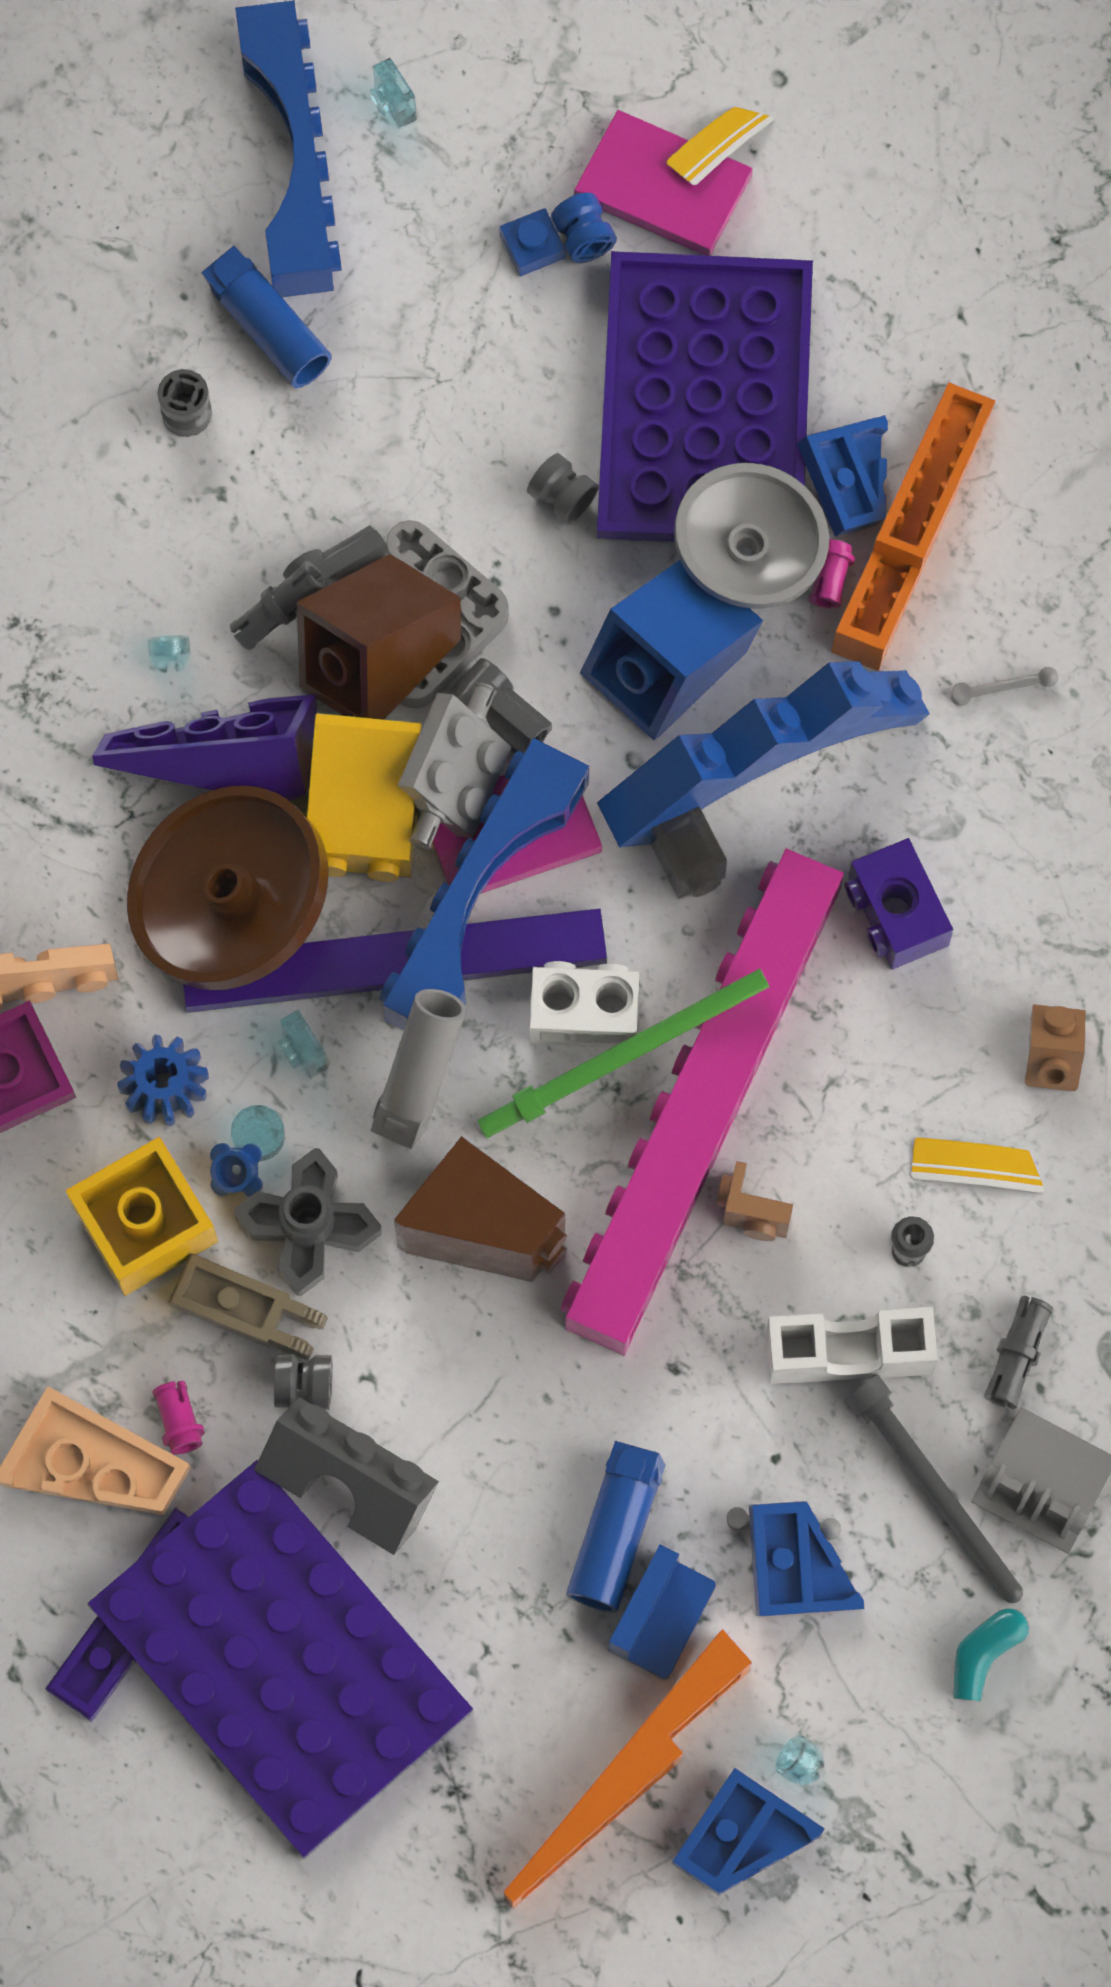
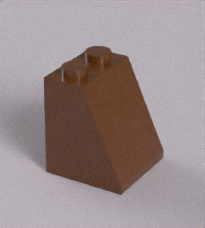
[297,554,461,720]
[394,1136,567,1282]

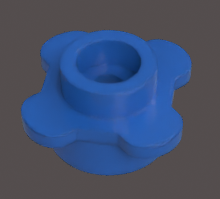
[210,1143,263,1197]

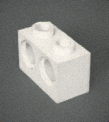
[530,961,639,1047]

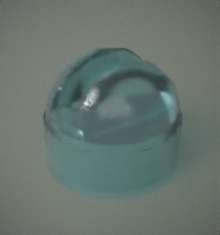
[148,635,190,673]
[776,1735,825,1785]

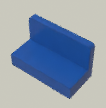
[608,1544,716,1680]

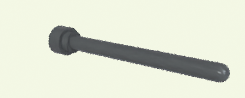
[844,1375,1023,1604]

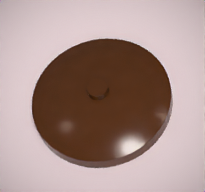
[127,786,328,990]

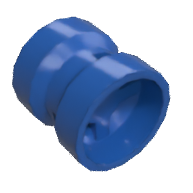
[551,192,617,263]

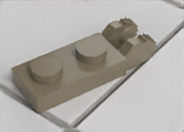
[168,1253,328,1360]

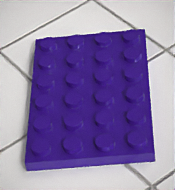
[597,251,813,542]
[87,1460,473,1859]

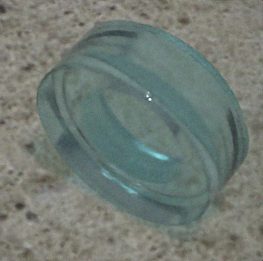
[231,1105,285,1161]

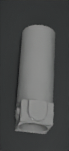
[370,989,467,1149]

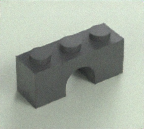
[254,1397,439,1555]

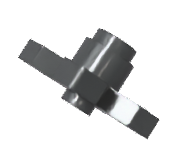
[234,1148,382,1296]

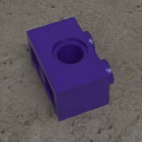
[844,838,954,970]

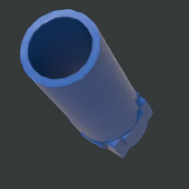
[201,245,332,388]
[566,1441,666,1613]

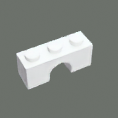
[766,1307,938,1384]

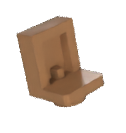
[1025,1004,1086,1091]
[716,1161,793,1241]

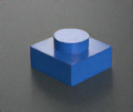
[499,208,566,277]

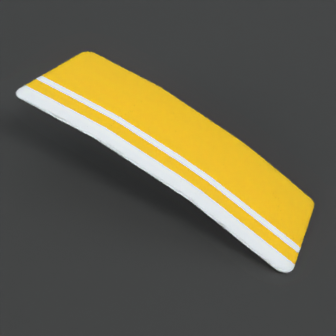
[666,107,774,185]
[911,1137,1044,1193]

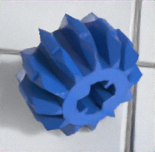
[117,1034,209,1127]

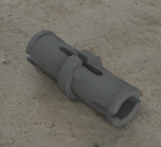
[230,561,328,650]
[984,1295,1054,1409]

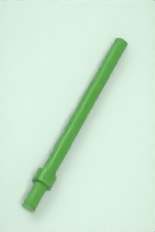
[477,968,770,1139]

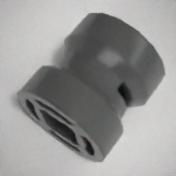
[157,369,212,437]
[527,453,599,525]
[274,1353,333,1410]

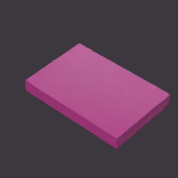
[574,109,753,256]
[432,775,603,894]

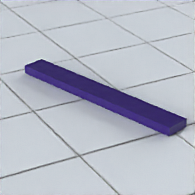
[183,908,607,1013]

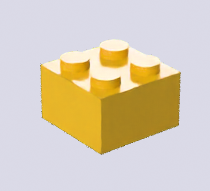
[65,1136,218,1296]

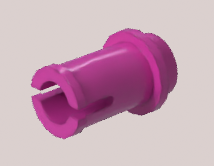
[808,539,855,609]
[152,1381,205,1455]

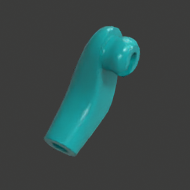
[953,1608,1029,1701]

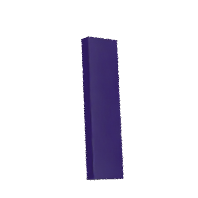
[45,1508,188,1723]

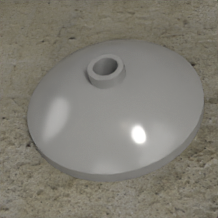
[674,463,829,609]

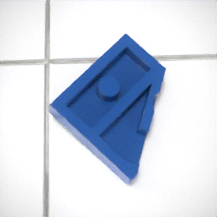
[749,1501,865,1616]

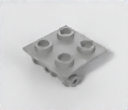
[971,1407,1111,1554]

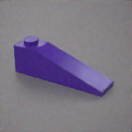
[92,694,317,801]

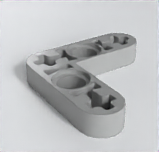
[386,520,509,708]

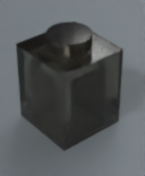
[651,807,727,899]

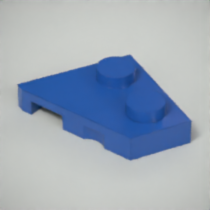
[797,415,888,537]
[672,1768,825,1896]

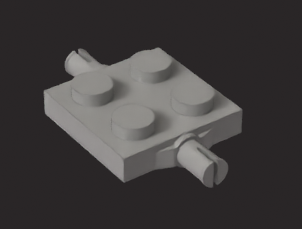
[398,682,511,850]

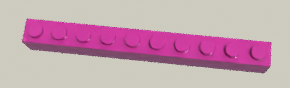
[560,848,844,1356]

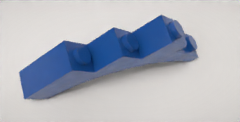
[597,661,930,847]

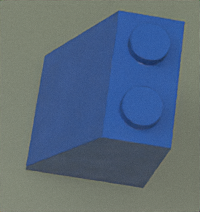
[580,560,764,740]

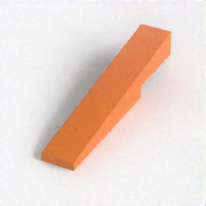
[831,382,996,671]
[504,1629,752,1909]

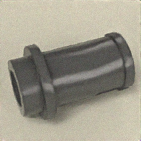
[891,1216,934,1267]

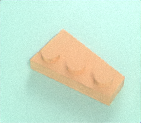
[0,944,119,1009]
[0,1386,191,1516]

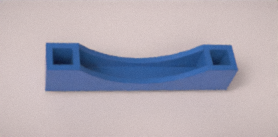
[235,0,342,297]
[379,738,589,1031]

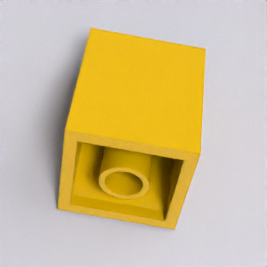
[307,713,422,882]

